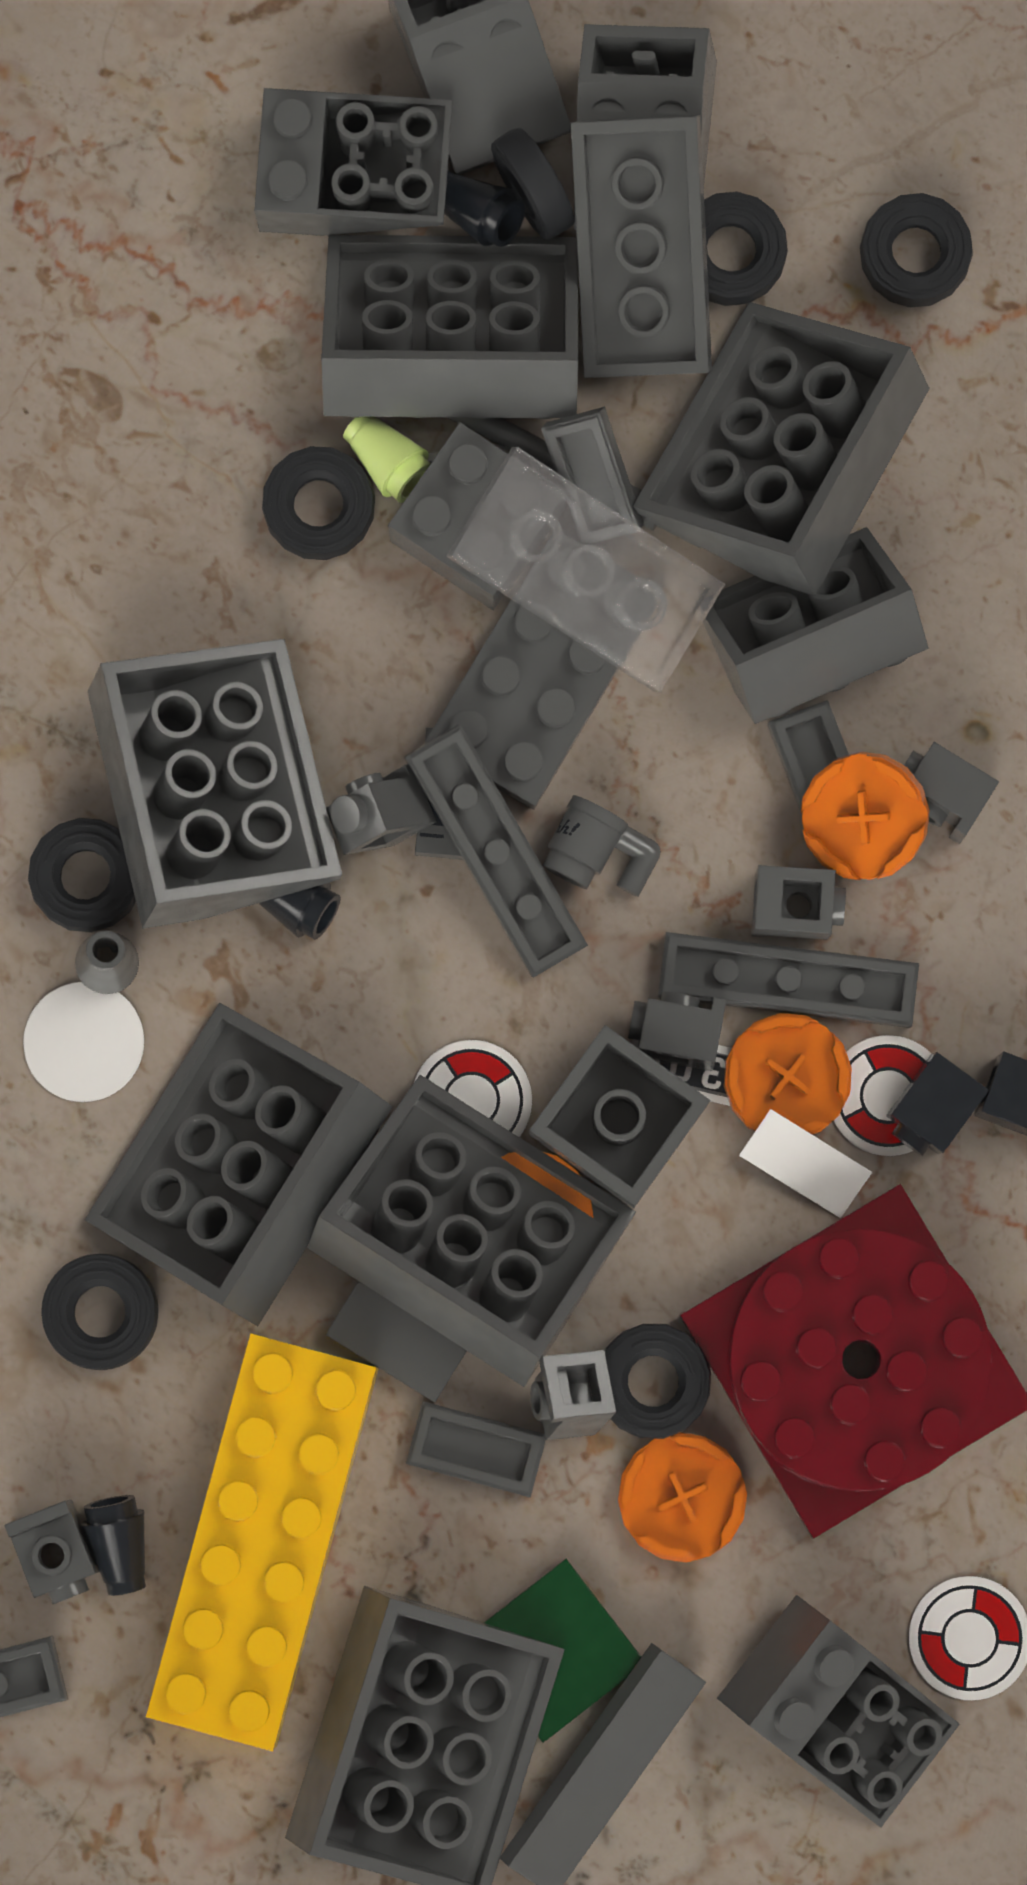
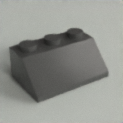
[695,527,929,724]

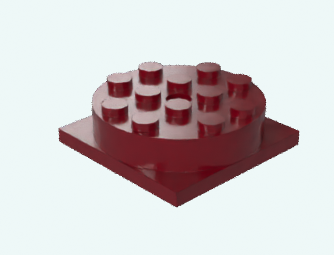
[680,1184,1027,1539]

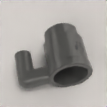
[542,795,661,897]

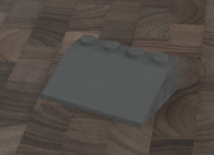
[321,235,578,419]
[633,302,930,596]
[88,639,342,929]
[85,1003,393,1327]
[307,1075,636,1387]
[285,1586,565,1885]

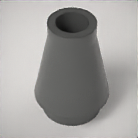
[75,931,139,994]

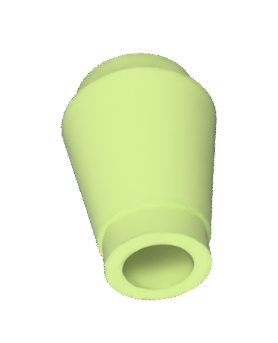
[343,416,431,503]

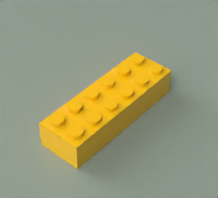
[146,1333,379,1752]

